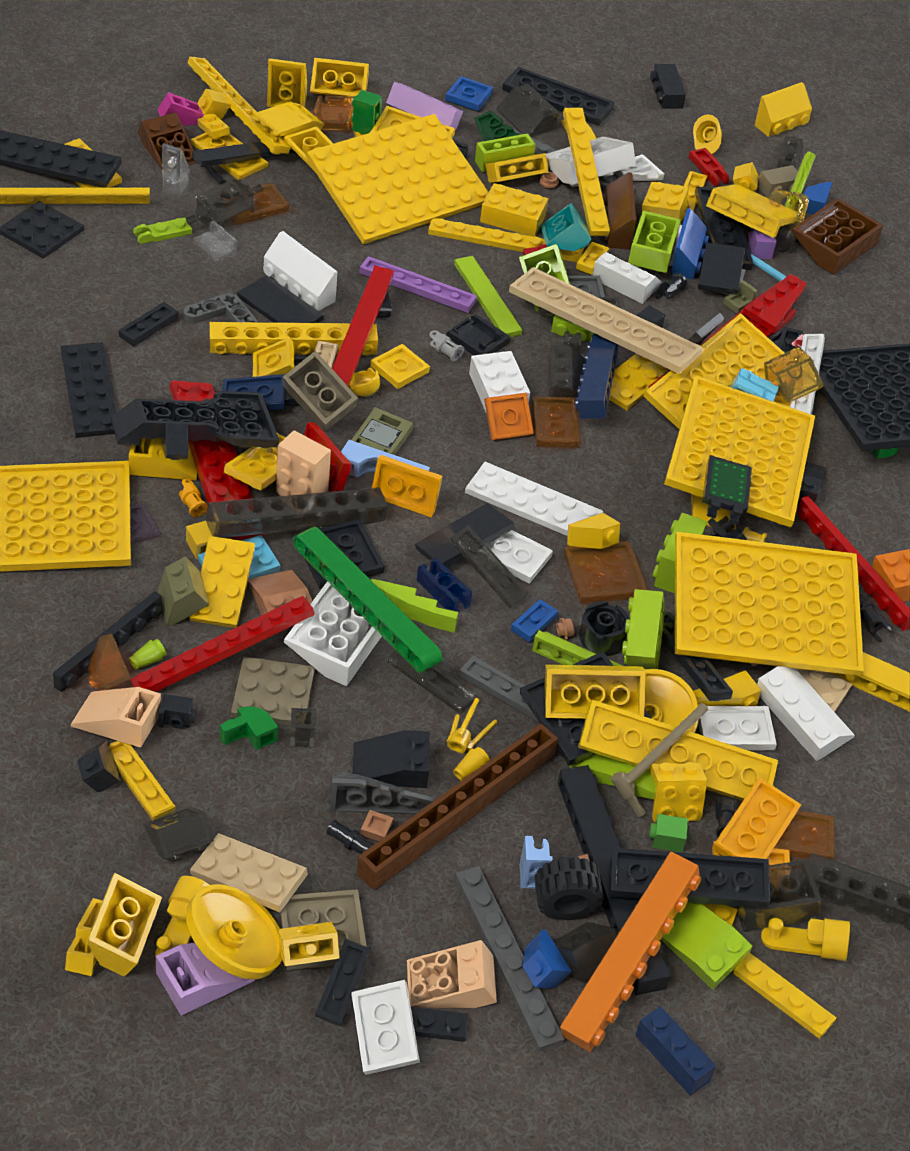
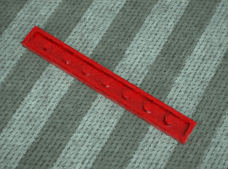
[332,265,394,387]

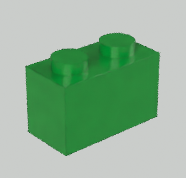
[351,90,382,134]

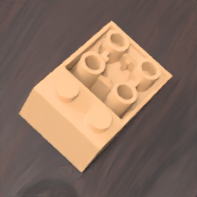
[71,687,161,747]
[407,940,497,1008]

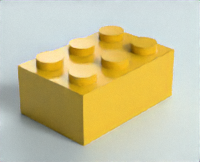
[480,183,549,237]

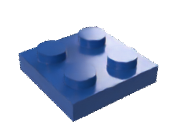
[445,76,493,111]

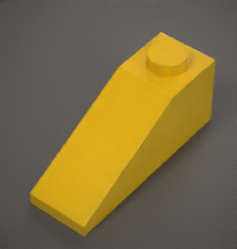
[693,670,762,706]

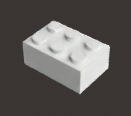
[469,351,530,414]

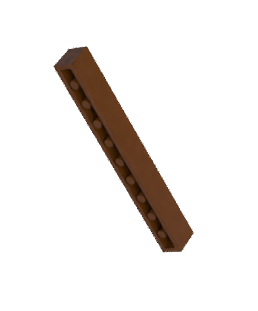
[356,724,558,890]

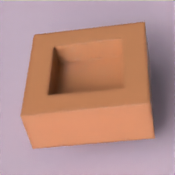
[360,810,394,841]

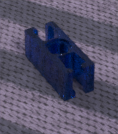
[416,557,472,613]

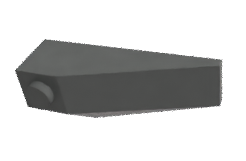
[330,773,433,815]

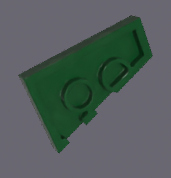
[474,110,521,141]

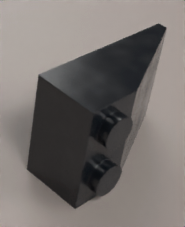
[352,730,430,788]

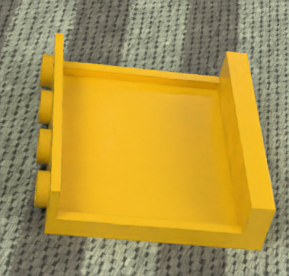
[706,184,803,238]

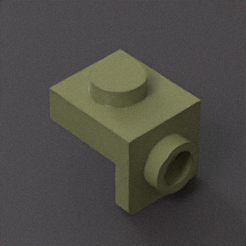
[723,280,757,314]

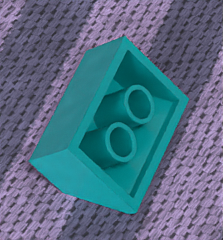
[540,203,592,251]

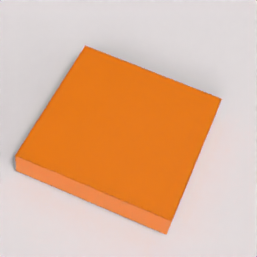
[484,392,534,441]

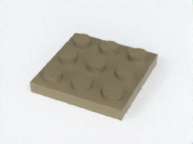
[231,657,315,727]
[280,889,368,970]

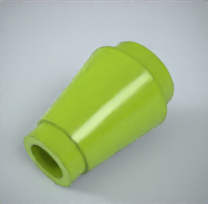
[129,639,167,670]

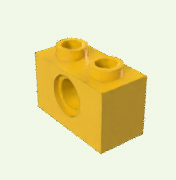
[278,922,339,966]

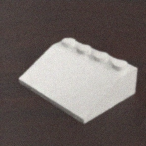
[546,137,636,186]
[284,581,382,686]

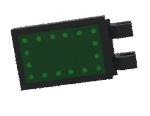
[702,455,752,525]

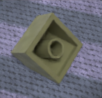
[157,556,209,626]

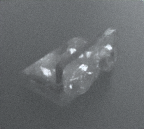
[194,221,238,264]

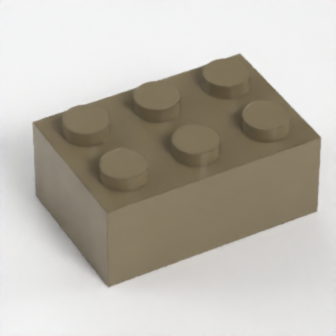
[282,351,358,432]

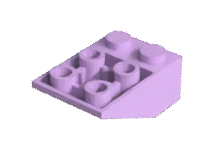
[156,943,255,1016]

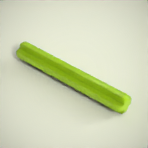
[785,152,816,211]

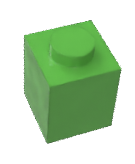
[649,814,688,852]

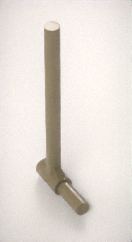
[611,703,708,817]

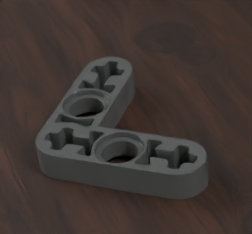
[184,293,258,323]

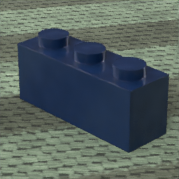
[635,1006,716,1096]

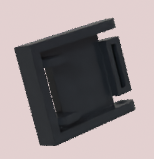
[446,314,510,356]

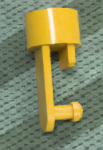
[155,876,209,957]
[761,918,850,961]

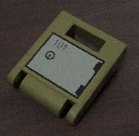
[351,407,413,455]

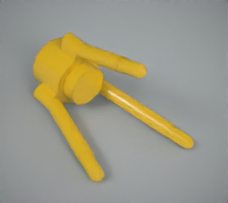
[446,698,498,754]

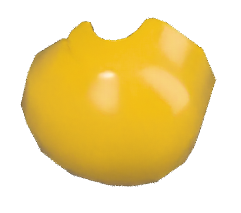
[349,368,380,397]

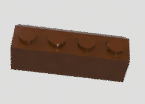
[602,172,636,250]

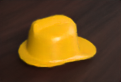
[693,114,722,154]

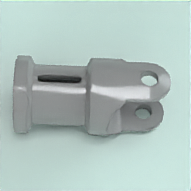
[429,330,464,362]

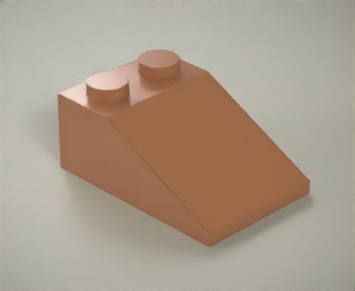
[248,570,312,626]

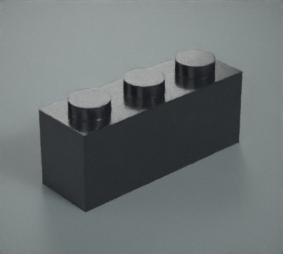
[650,64,686,109]

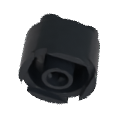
[579,601,629,655]

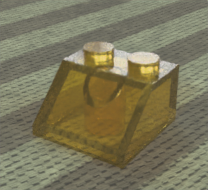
[764,347,824,403]

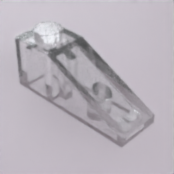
[162,143,191,197]

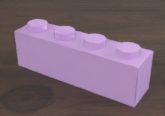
[386,82,463,131]

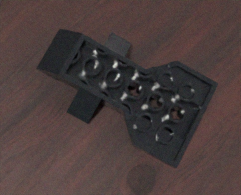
[111,391,279,460]

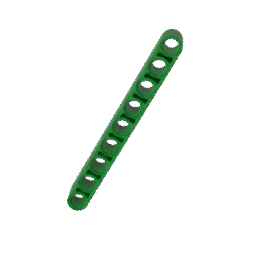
[293,526,442,673]

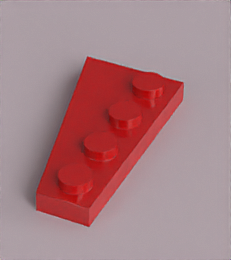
[743,274,807,333]
[304,422,351,503]

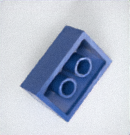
[671,208,709,280]

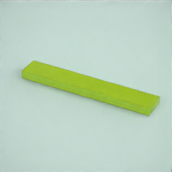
[454,256,522,337]

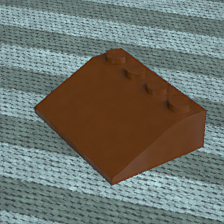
[792,198,883,275]

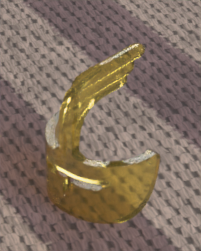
[769,190,809,224]

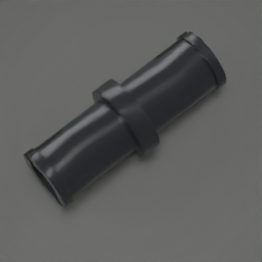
[326,820,374,854]

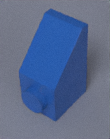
[798,182,832,215]
[522,929,572,989]

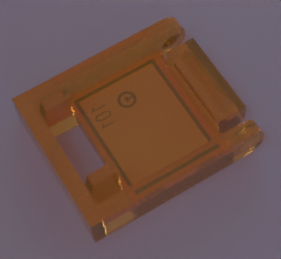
[313,96,354,130]

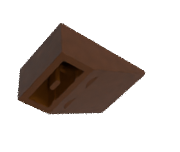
[138,112,197,172]

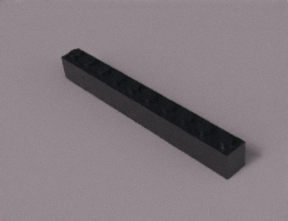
[557,765,671,995]

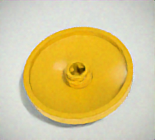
[644,669,698,733]
[186,884,282,979]

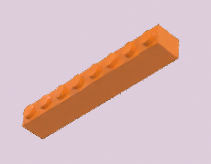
[560,852,701,1053]

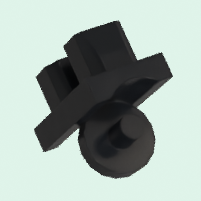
[708,515,747,540]

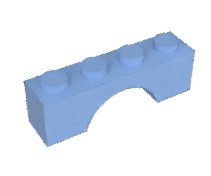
[341,440,430,477]

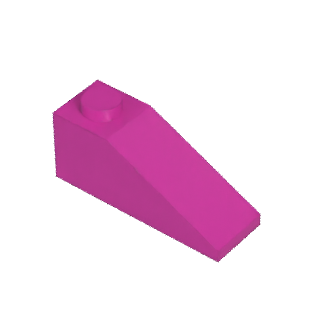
[158,92,204,126]

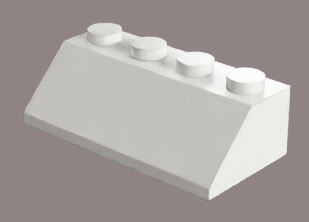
[263,231,337,311]
[757,666,855,761]

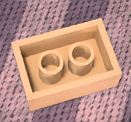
[276,431,331,511]

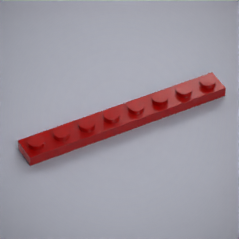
[797,496,910,631]
[130,596,315,692]

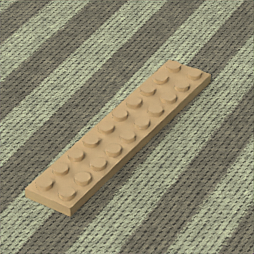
[509,267,703,374]

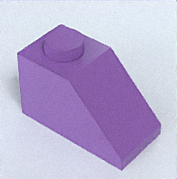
[747,229,776,259]

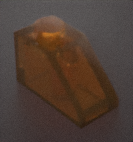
[88,633,131,691]

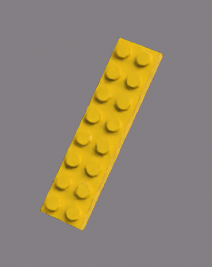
[578,700,778,801]

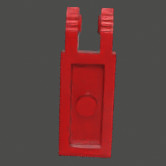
[688,148,730,187]

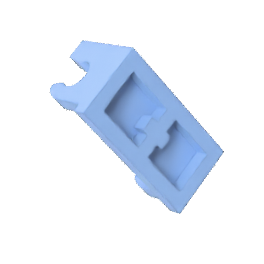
[519,836,552,889]

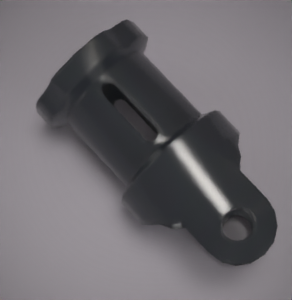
[655,273,687,299]
[860,601,893,642]
[715,797,738,837]

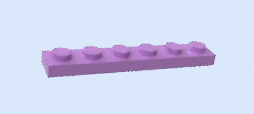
[359,256,477,313]

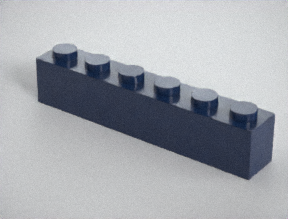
[575,334,619,419]

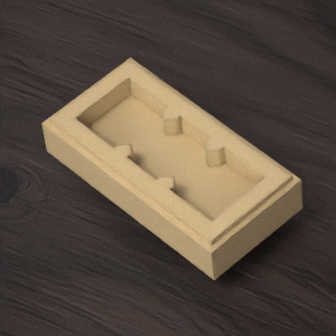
[315,341,339,368]

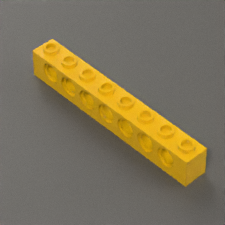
[210,322,378,356]

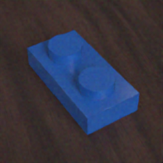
[511,599,558,642]

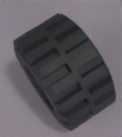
[534,857,603,920]

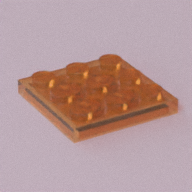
[564,541,647,603]

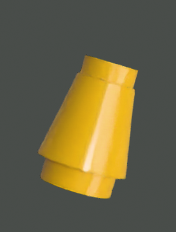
[453,747,490,781]

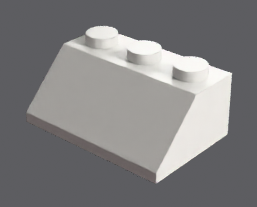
[593,252,663,304]

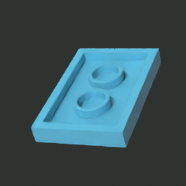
[198,535,281,579]

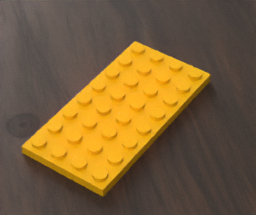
[643,314,798,429]

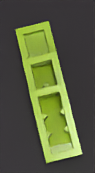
[371,579,458,633]
[569,754,656,799]

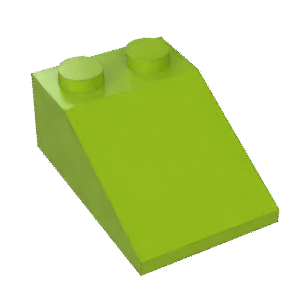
[519,244,570,311]
[661,902,752,990]

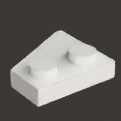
[614,154,664,181]

